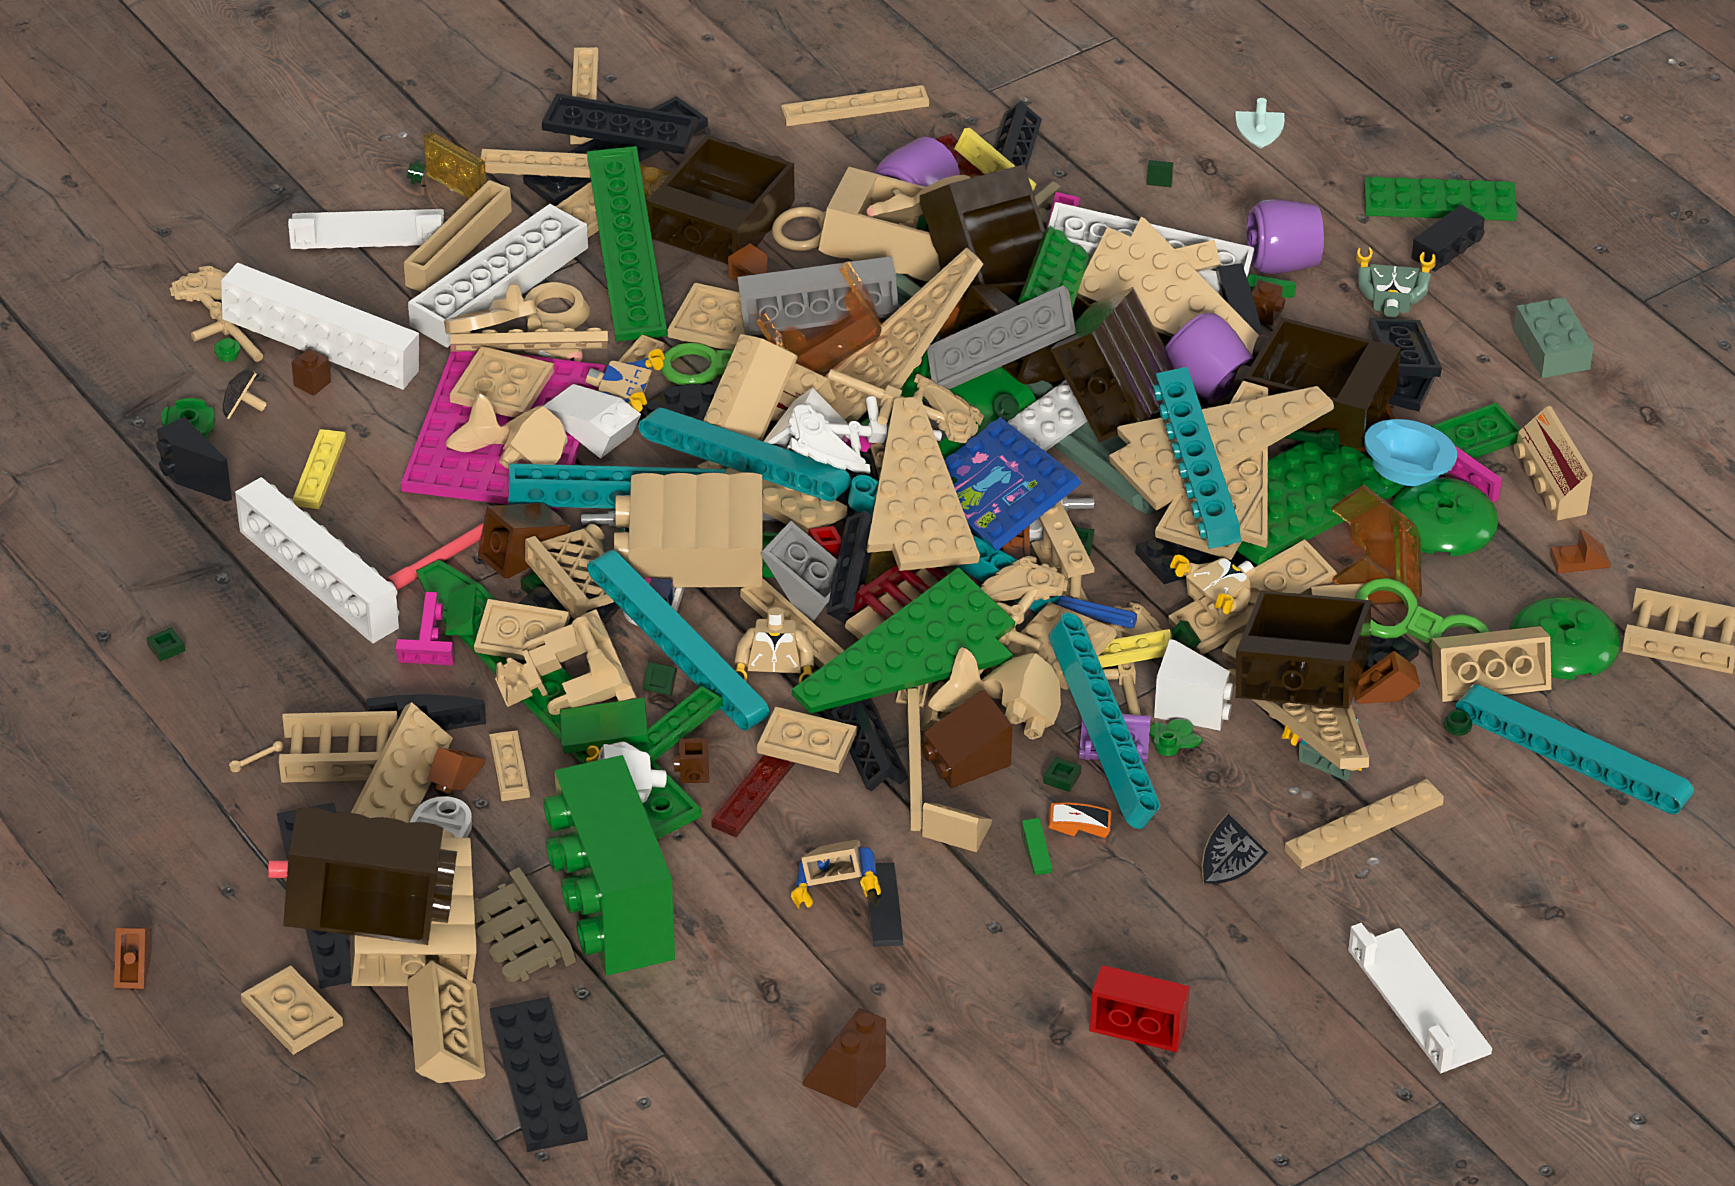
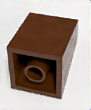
[478,503,570,578]
[921,690,1012,789]
[803,1008,886,1108]

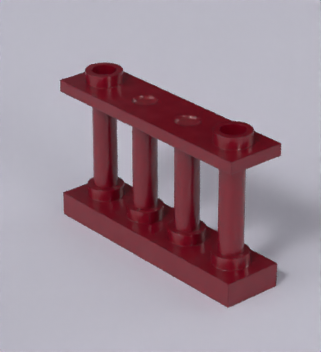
[853,565,978,621]

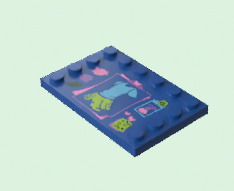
[945,417,1082,551]

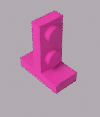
[395,592,455,665]

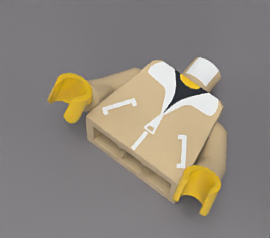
[1170,555,1256,623]
[734,607,814,683]

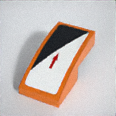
[1048,803,1111,839]

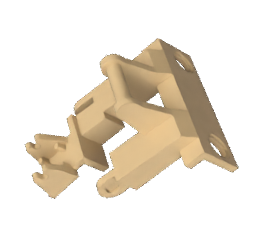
[495,610,638,715]

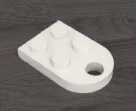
[409,796,472,838]

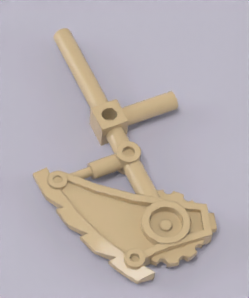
[169,266,263,362]
[827,369,984,444]
[978,556,1068,675]
[1096,602,1163,715]

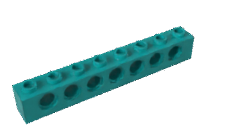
[1153,367,1241,549]
[507,464,726,509]

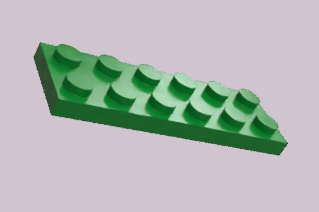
[1364,176,1517,221]
[1018,226,1090,308]

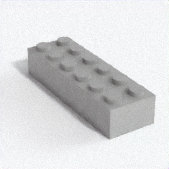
[737,256,899,336]

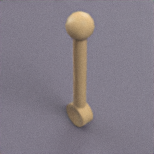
[229,741,284,772]

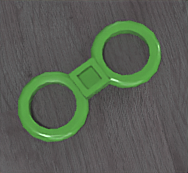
[661,343,800,386]
[1355,578,1490,655]

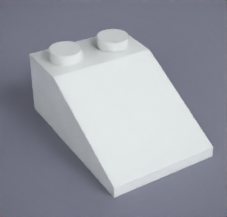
[544,384,641,459]

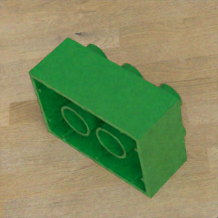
[543,755,675,976]

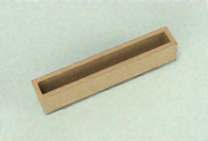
[404,180,512,292]

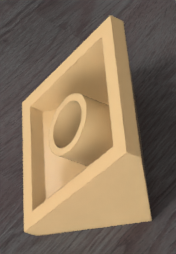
[922,803,993,852]

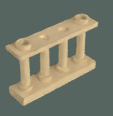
[1031,501,1094,601]
[1622,588,1735,674]
[279,711,398,783]

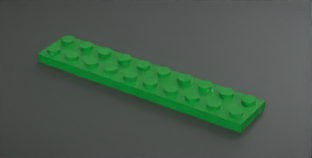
[587,146,667,342]

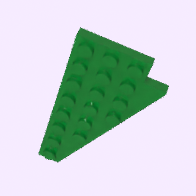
[791,567,1016,714]

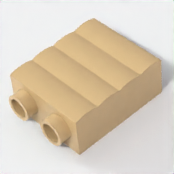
[819,167,941,281]
[614,473,763,587]
[350,830,476,986]

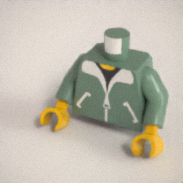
[1356,247,1435,318]

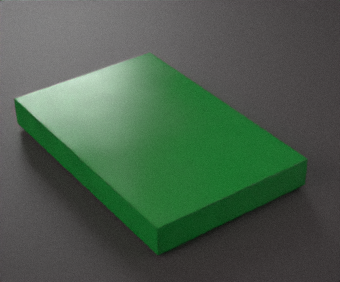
[1431,402,1521,459]
[560,698,649,754]

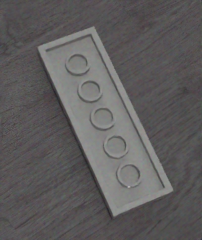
[927,285,1076,389]

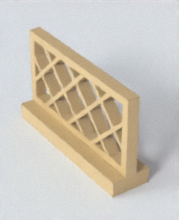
[525,529,614,620]

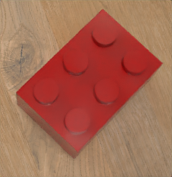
[1090,965,1190,1052]

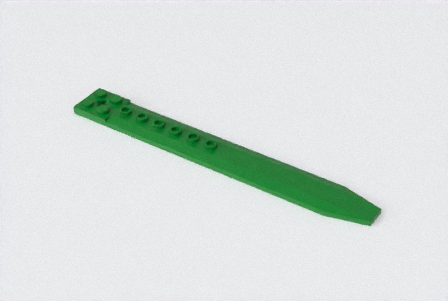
[416,560,702,840]

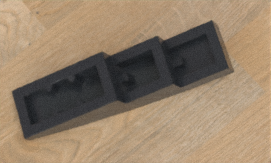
[1216,263,1263,335]
[367,694,486,731]
[867,863,903,947]

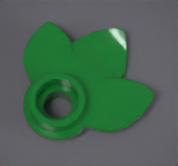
[1149,719,1203,756]

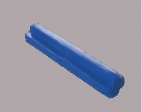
[1057,595,1137,628]

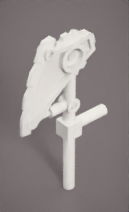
[788,396,942,474]

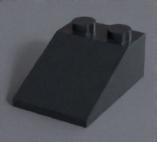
[156,417,232,502]

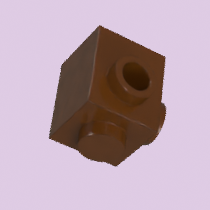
[1252,280,1285,326]
[291,348,331,396]
[674,738,709,783]

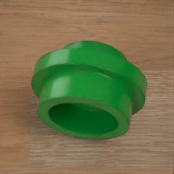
[214,338,240,362]

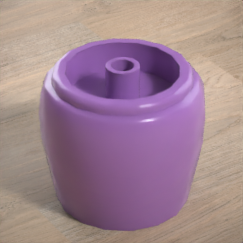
[874,137,960,187]
[1246,199,1324,274]
[1165,312,1254,404]

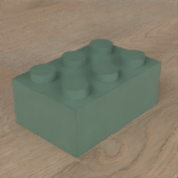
[1513,297,1594,378]

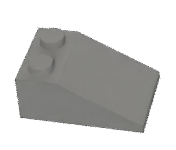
[760,521,838,622]

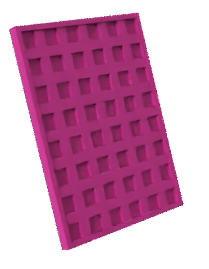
[401,351,606,511]

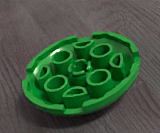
[1390,477,1498,556]
[1509,596,1620,680]

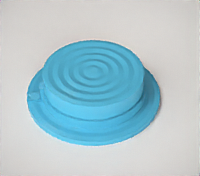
[1364,419,1457,486]

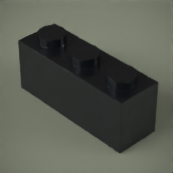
[1411,205,1485,272]

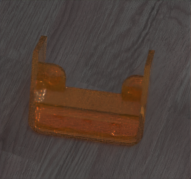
[756,261,882,375]
[1332,484,1422,605]

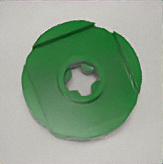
[161,398,215,439]

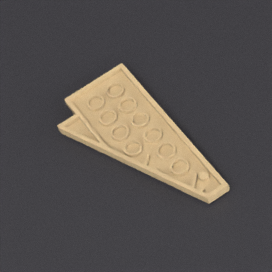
[1077,217,1259,355]
[824,247,983,424]
[1155,381,1268,560]
[1109,386,1334,510]
[866,396,980,571]
[1227,669,1369,771]

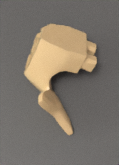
[446,392,568,469]
[928,647,1061,740]

